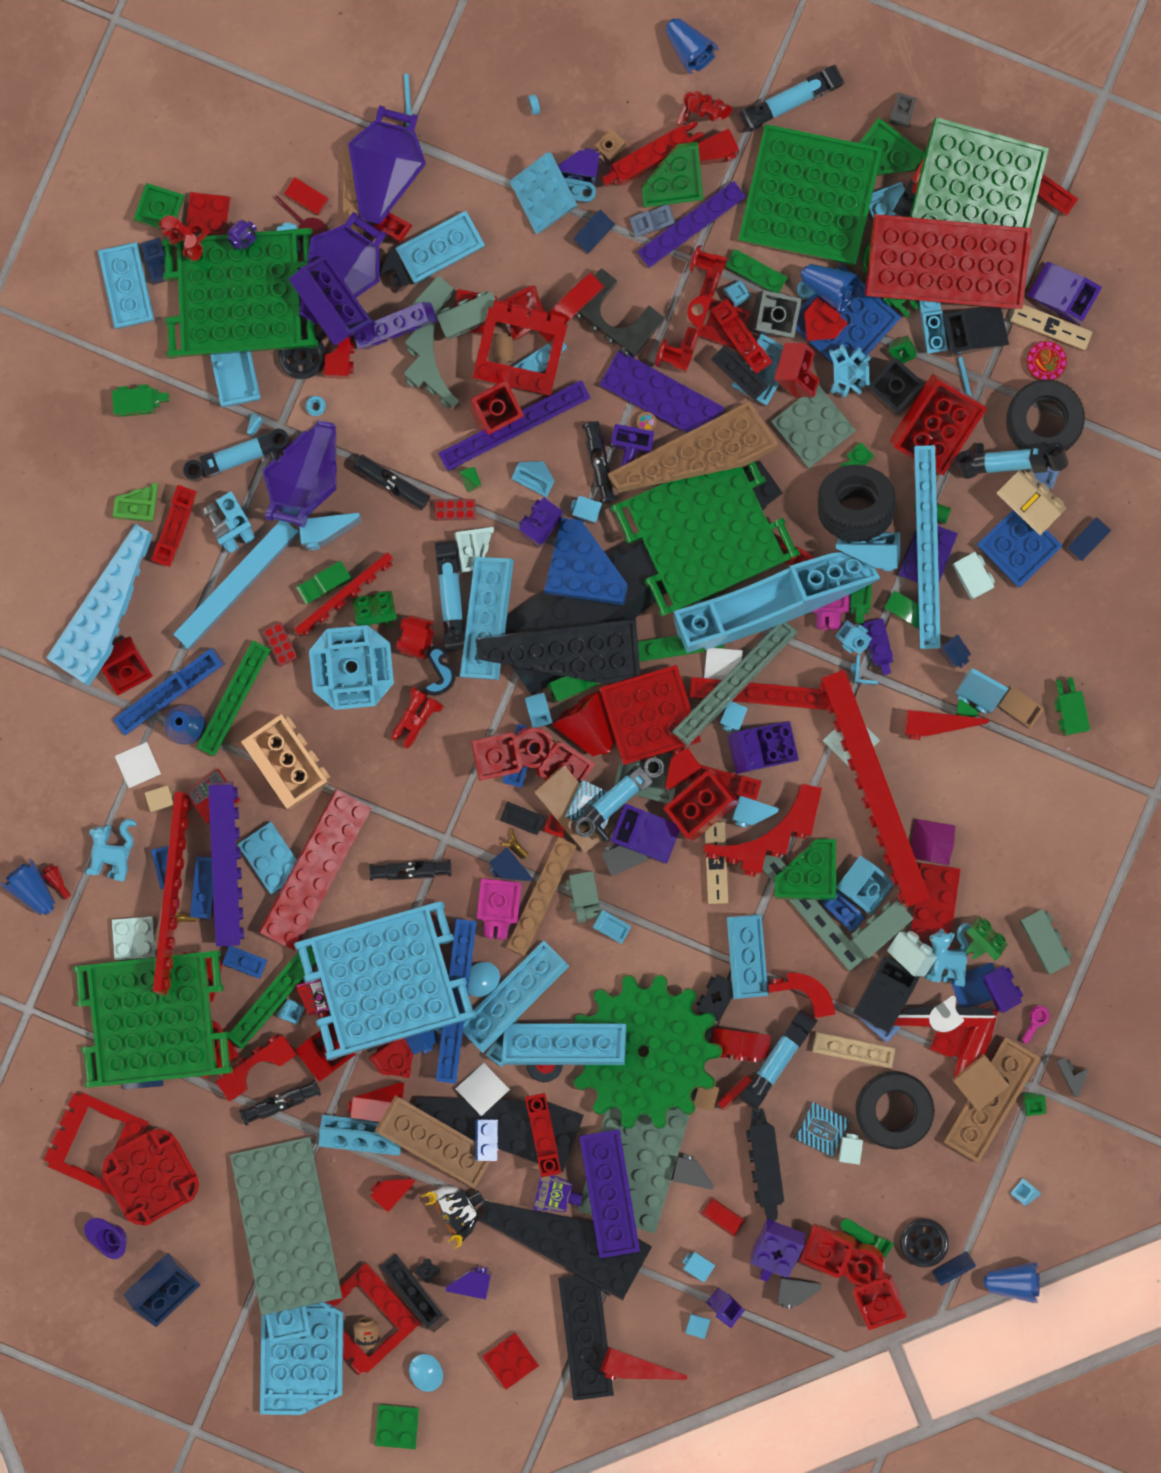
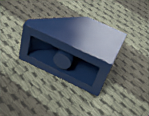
[938,634,971,669]
[489,848,533,881]

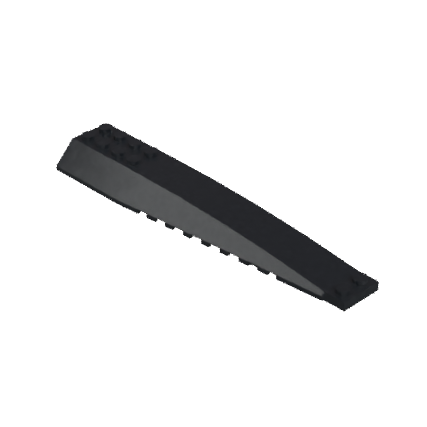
[505,461,783,695]

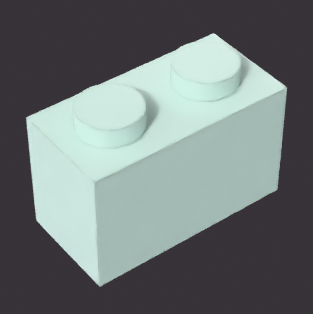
[952,552,995,601]
[887,931,937,976]

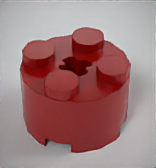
[396,615,434,660]

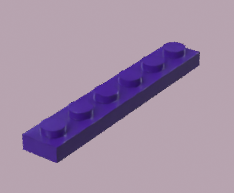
[637,181,746,268]

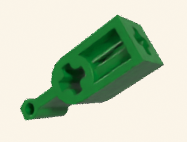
[296,560,352,605]
[547,676,601,704]

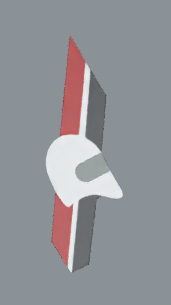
[893,996,996,1032]

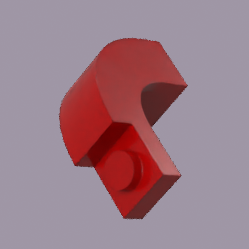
[768,973,836,1018]

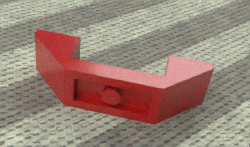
[525,1093,561,1178]

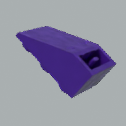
[1027,261,1102,326]
[727,721,799,774]
[610,803,680,864]

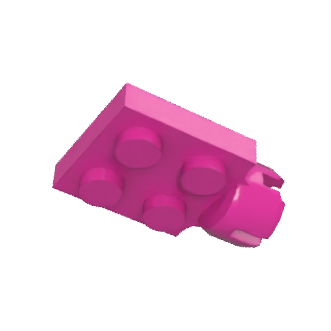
[812,594,850,630]
[477,879,522,940]

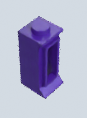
[706,1287,745,1328]

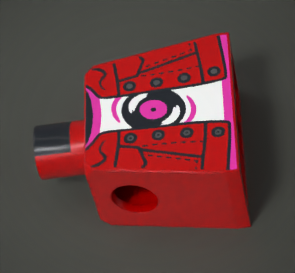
[296,979,330,1019]

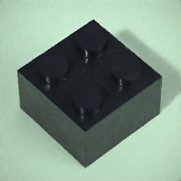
[867,357,925,417]

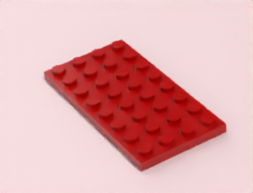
[865,214,1032,309]

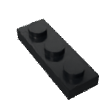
[711,345,769,402]

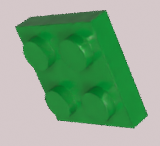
[133,183,185,230]
[375,1404,419,1450]

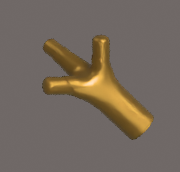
[502,828,529,859]
[176,912,196,923]

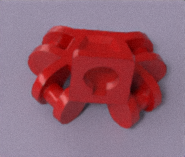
[677,91,732,126]
[159,216,210,261]

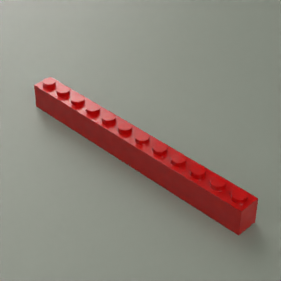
[819,669,930,907]

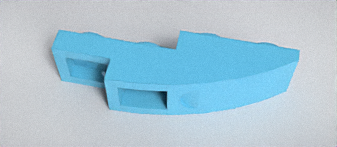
[918,300,948,353]

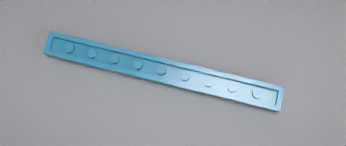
[914,445,941,649]

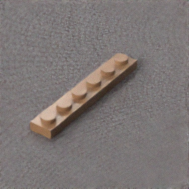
[343,146,364,236]
[507,837,577,956]

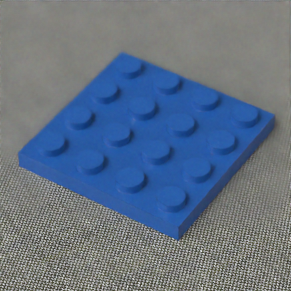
[796,264,901,365]

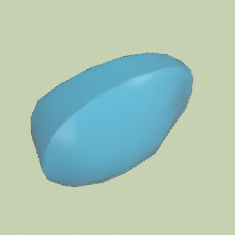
[468,962,500,997]
[409,1354,443,1392]

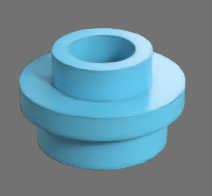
[306,396,326,416]

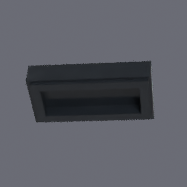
[500,801,545,835]

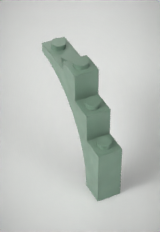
[404,275,460,410]

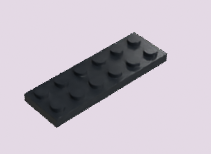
[558,1275,614,1401]

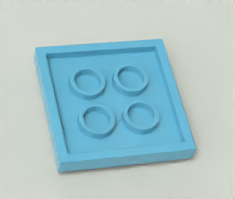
[510,152,578,234]

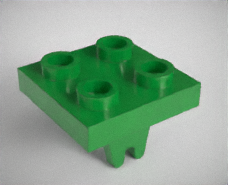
[352,590,397,628]
[966,915,1008,961]

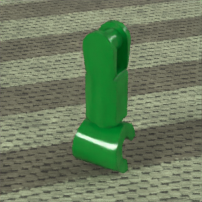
[841,1218,894,1258]

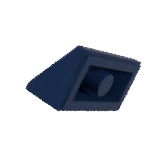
[573,209,615,254]
[932,1252,976,1286]

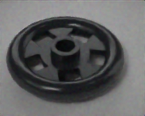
[278,332,326,379]
[900,1218,949,1268]

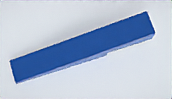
[113,648,226,736]

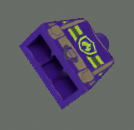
[533,1175,583,1212]

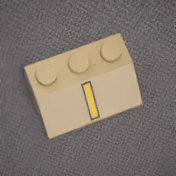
[997,469,1067,535]

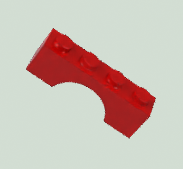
[324,336,355,379]
[216,1034,298,1102]

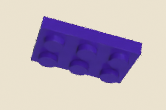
[898,525,958,583]

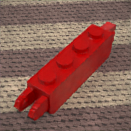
[601,121,704,187]

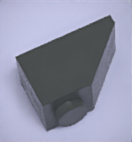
[601,844,649,876]
[673,1154,714,1190]
[777,1277,822,1309]

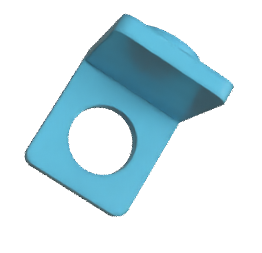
[851,655,878,686]

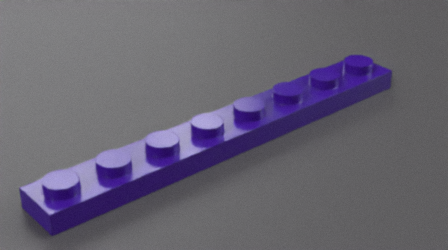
[438,380,591,472]

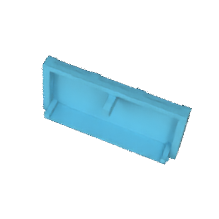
[210,352,261,408]

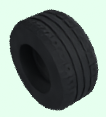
[1006,379,1085,451]
[818,465,895,542]
[855,1071,935,1150]

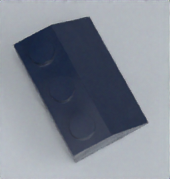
[123,1253,200,1327]

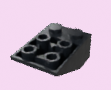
[943,307,1009,357]
[853,956,920,1033]

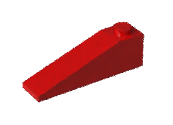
[656,128,739,168]
[904,710,989,741]
[600,1347,688,1381]

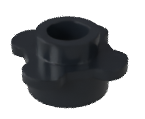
[415,1258,440,1283]

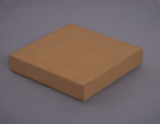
[952,1054,1009,1112]

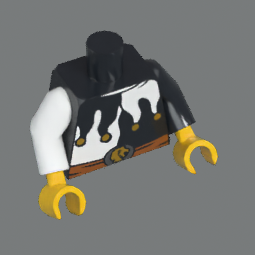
[422,1186,485,1249]

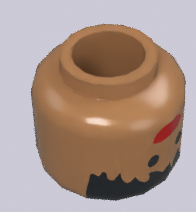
[353,1317,381,1349]

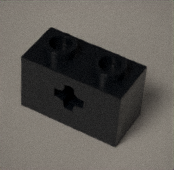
[696,975,733,1022]

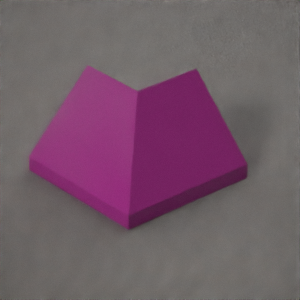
[911,819,955,865]

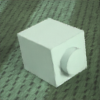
[838,1133,863,1165]

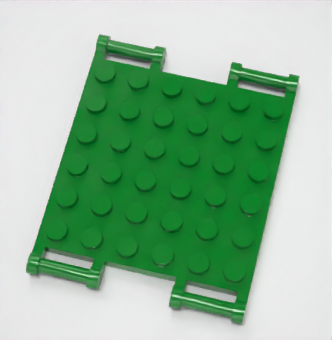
[162,228,318,359]
[610,461,800,617]
[73,950,233,1088]

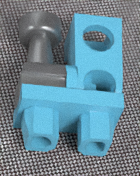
[200,491,255,554]

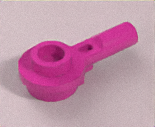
[1021,1005,1050,1044]

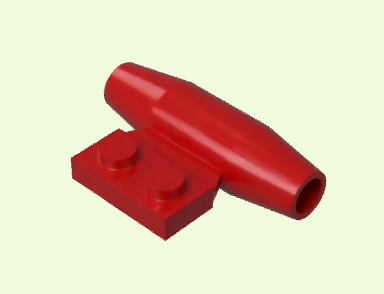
[930,1005,998,1080]

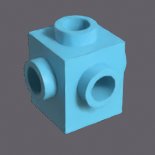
[835,620,872,654]

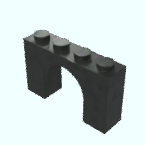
[575,268,664,358]

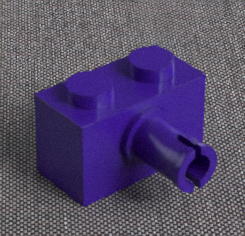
[611,424,654,467]

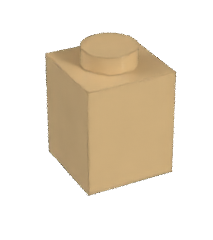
[145,785,175,813]

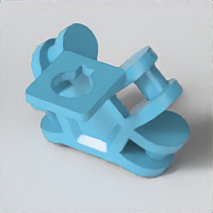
[829,344,871,398]

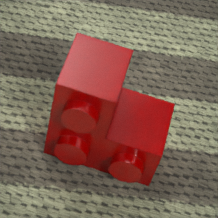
[774,343,820,398]
[712,1028,771,1062]

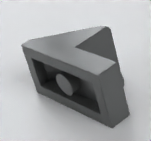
[889,93,917,128]
[1055,1057,1088,1098]

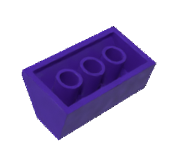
[288,255,372,346]

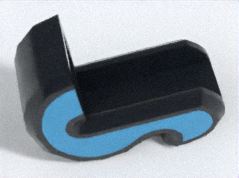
[423,646,456,697]

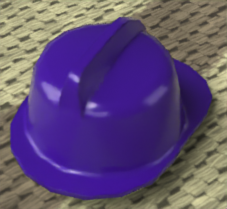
[84,1218,127,1259]

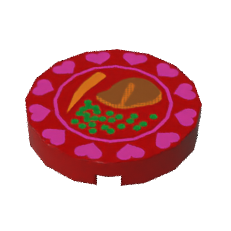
[1026,341,1067,380]

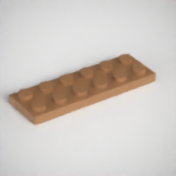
[943,1037,1040,1163]
[375,1095,491,1189]

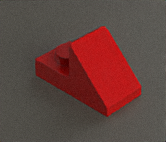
[374,212,412,245]

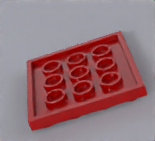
[599,665,701,766]

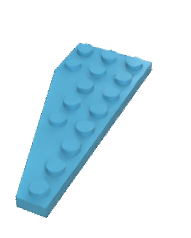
[46,524,153,686]

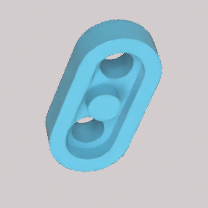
[564,178,596,203]

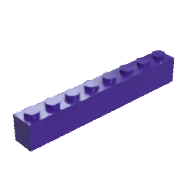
[208,781,244,947]

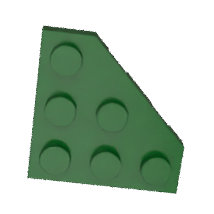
[859,118,925,176]
[641,142,703,208]
[775,839,836,900]

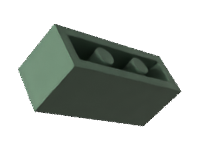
[437,291,496,341]
[849,900,913,960]
[1019,909,1072,975]

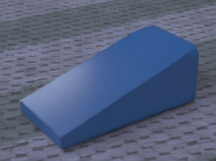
[821,889,866,932]

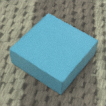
[723,280,751,307]

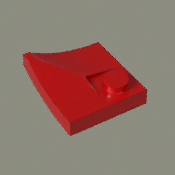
[502,285,549,340]

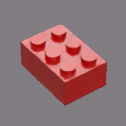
[663,769,740,841]

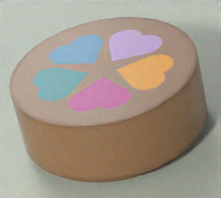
[636,412,657,431]

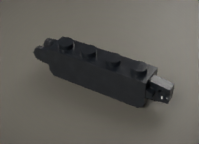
[746,1108,784,1221]

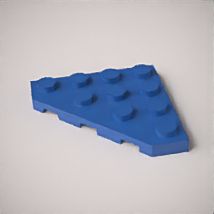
[544,518,628,605]

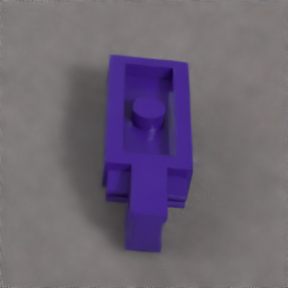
[863,618,893,676]

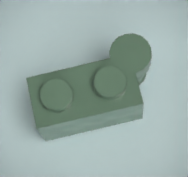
[566,871,601,924]

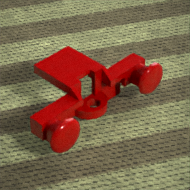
[655,245,751,373]

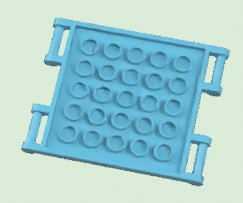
[294,901,477,1060]

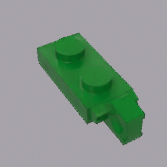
[850,584,872,625]

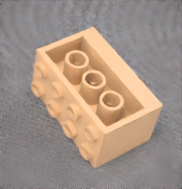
[241,714,330,810]

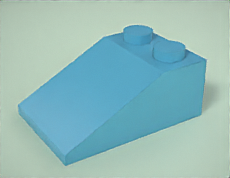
[299,513,362,551]
[836,532,900,571]
[955,668,1008,714]

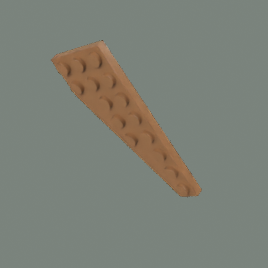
[608,401,779,492]

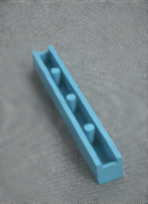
[173,521,300,651]

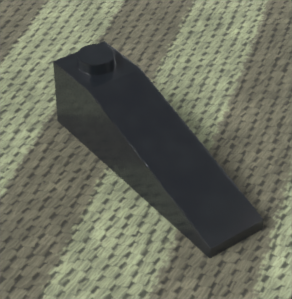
[380,1254,450,1333]

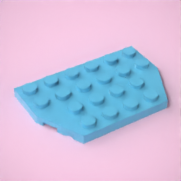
[260,1302,344,1415]

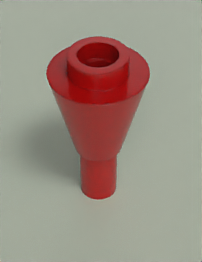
[41,864,71,900]

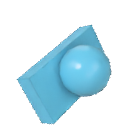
[593,910,632,944]

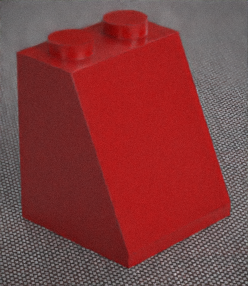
[470,380,524,435]

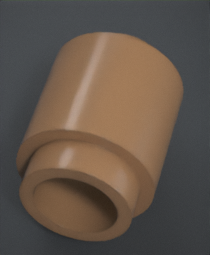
[492,333,515,364]

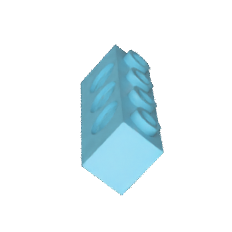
[319,1115,401,1156]

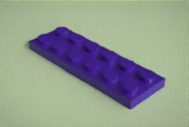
[599,350,725,433]
[579,1129,640,1258]

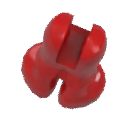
[390,686,445,749]

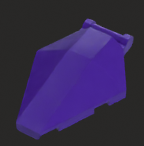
[348,105,426,225]
[299,212,387,325]
[262,420,337,528]

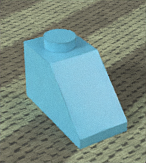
[732,796,779,828]

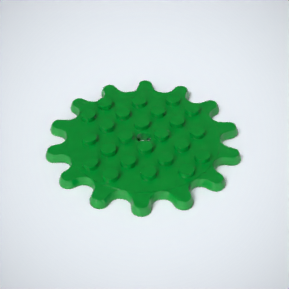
[573,974,723,1129]

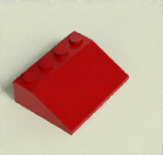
[889,373,988,476]

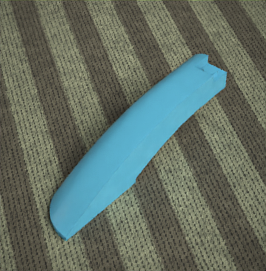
[674,552,880,653]

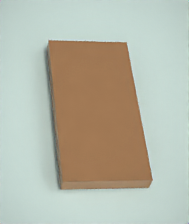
[533,765,615,853]

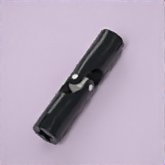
[353,454,431,511]

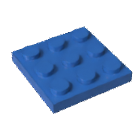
[977,510,1063,588]

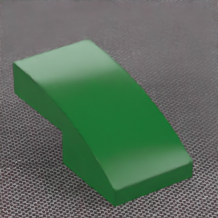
[884,590,919,629]

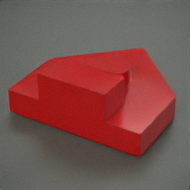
[804,297,848,342]
[369,1038,413,1078]

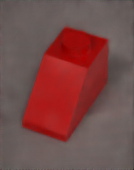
[665,747,702,791]
[370,1178,416,1212]

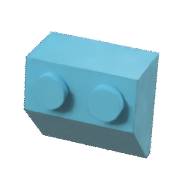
[836,856,894,916]

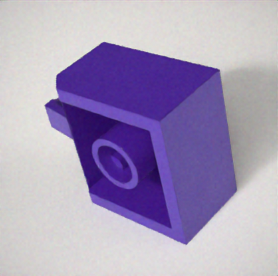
[519,497,563,548]
[750,1219,805,1282]

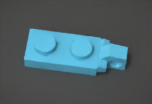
[513,343,567,373]

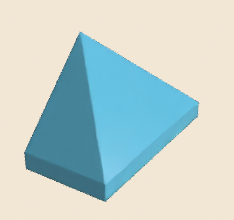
[511,461,555,498]

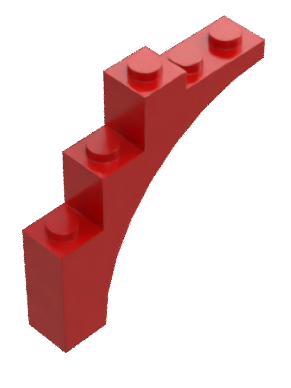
[702,783,822,877]

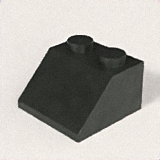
[750,290,801,338]

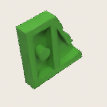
[113,483,158,523]

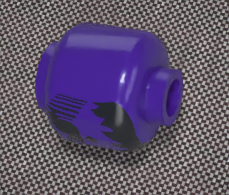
[227,220,257,250]

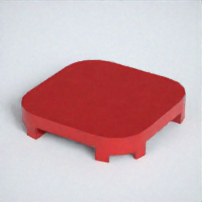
[102,1128,199,1226]

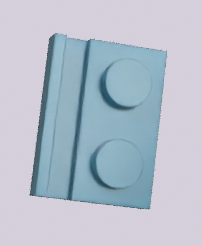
[869,181,904,219]

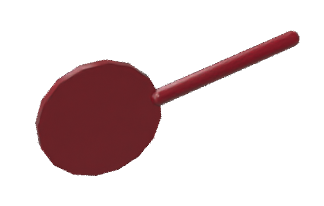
[274,195,327,243]

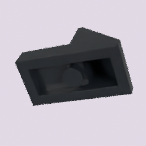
[379,248,409,293]

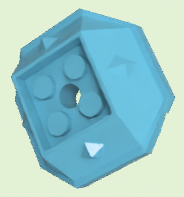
[309,625,394,710]

